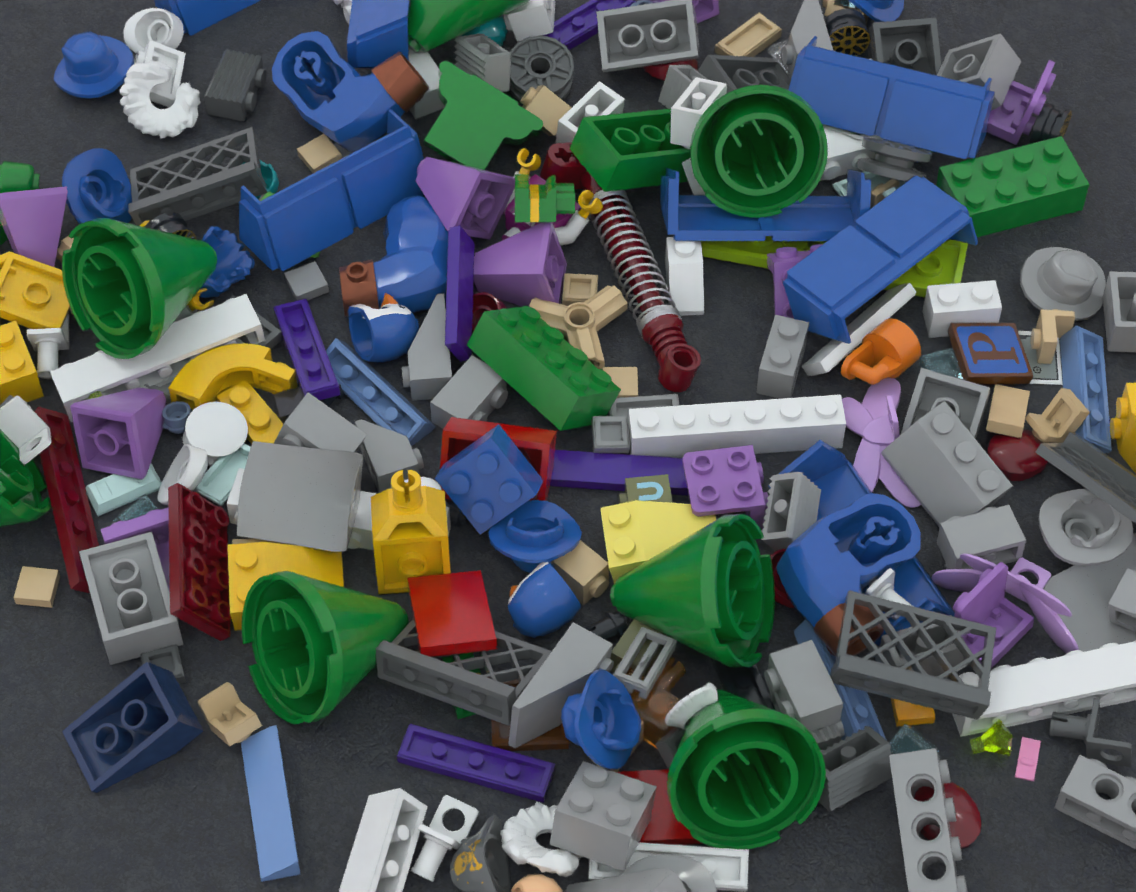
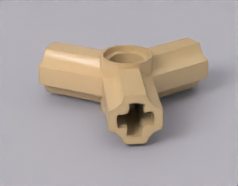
[529,285,628,369]

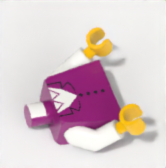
[502,148,603,246]

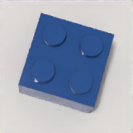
[435,424,544,534]

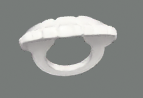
[665,682,718,730]

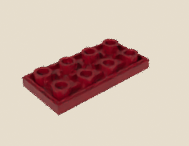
[168,483,231,641]

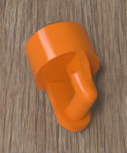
[841,318,921,385]

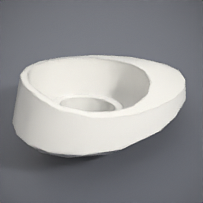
[123,8,184,54]
[157,444,208,505]

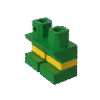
[515,174,575,222]

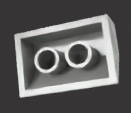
[597,0,699,73]
[881,401,1013,528]

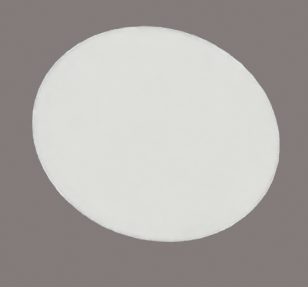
[185,402,248,457]

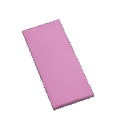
[1015,737,1041,782]

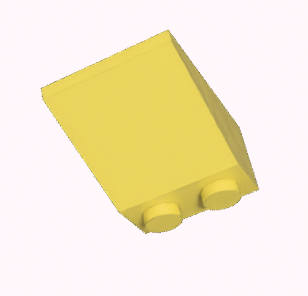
[600,500,716,584]

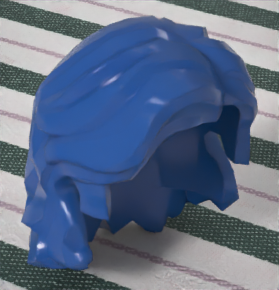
[199,226,255,298]

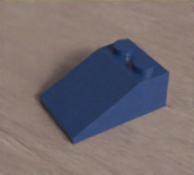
[62,662,204,793]

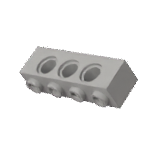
[889,748,968,892]
[1055,755,1136,849]

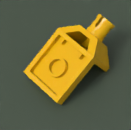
[0,251,70,329]
[371,470,451,595]

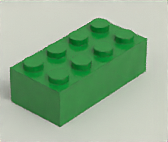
[569,109,690,192]
[936,136,1089,237]
[467,306,621,431]

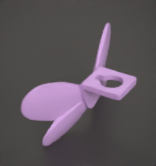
[842,378,921,508]
[932,554,1079,653]

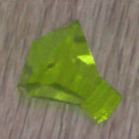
[969,719,1013,756]

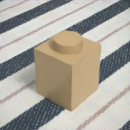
[520,85,572,136]
[551,540,609,605]

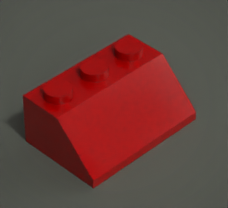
[439,417,557,501]

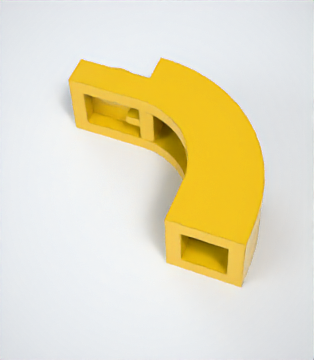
[168,343,298,410]

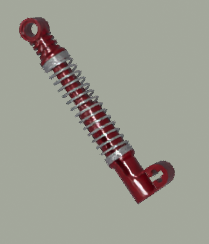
[540,142,701,392]

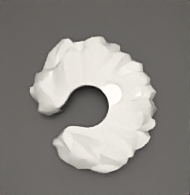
[120,61,201,139]
[500,801,582,878]

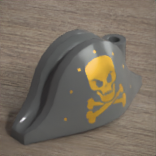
[450,814,510,892]

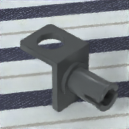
[1050,698,1132,767]

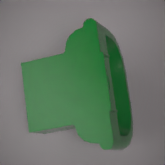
[424,61,543,170]

